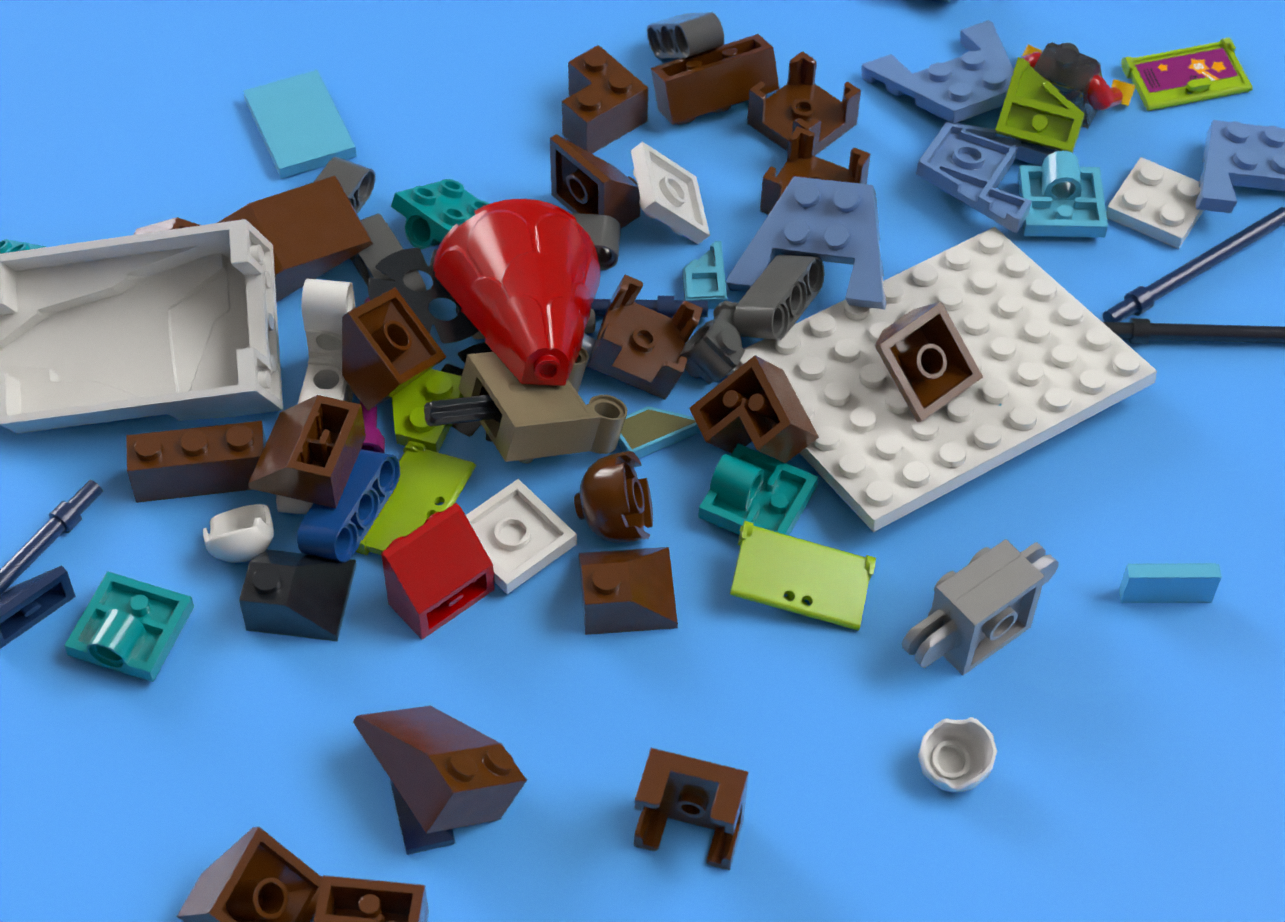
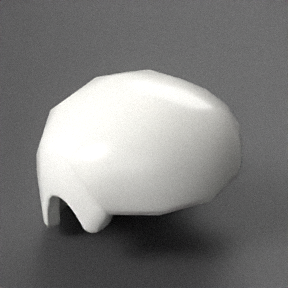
[203,504,274,563]
[918,717,997,792]

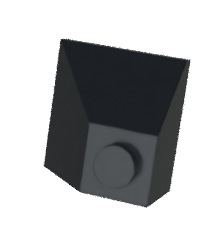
[239,549,357,641]

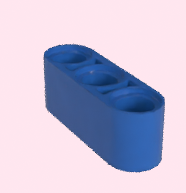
[297,449,400,562]

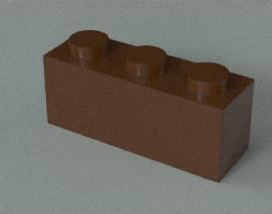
[651,34,780,124]
[126,421,266,503]

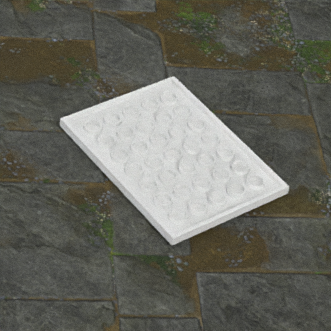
[727,227,1157,532]

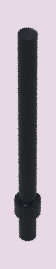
[1103,318,1285,344]

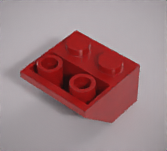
[381,503,495,640]

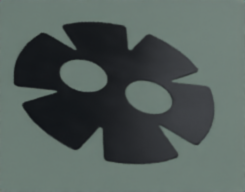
[368,248,479,344]

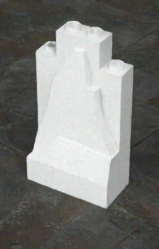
[0,219,283,434]

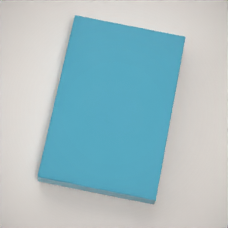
[243,70,357,179]

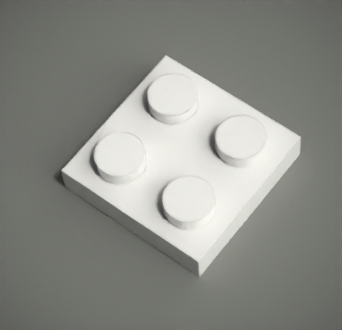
[631,142,710,244]
[1106,157,1204,249]
[466,479,577,594]

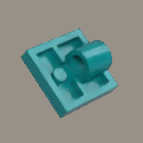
[391,179,489,249]
[698,444,818,535]
[64,571,194,682]

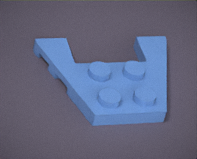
[862,20,1014,124]
[1196,120,1285,213]
[916,122,1058,233]
[726,177,886,310]

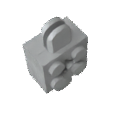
[902,539,1059,675]

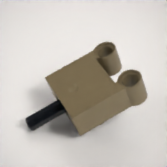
[424,347,628,464]

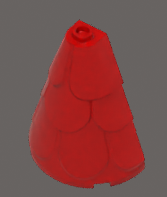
[433,199,600,386]

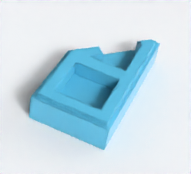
[682,241,727,309]

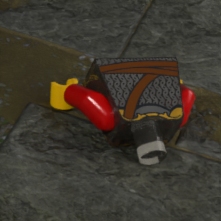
[1014,42,1135,129]

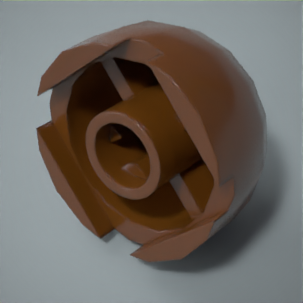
[574,451,653,543]

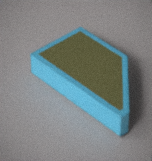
[618,406,701,459]

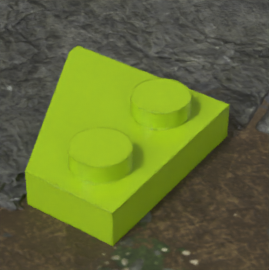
[995,57,1085,153]
[392,369,464,452]

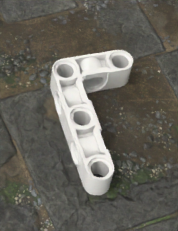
[276,279,356,514]

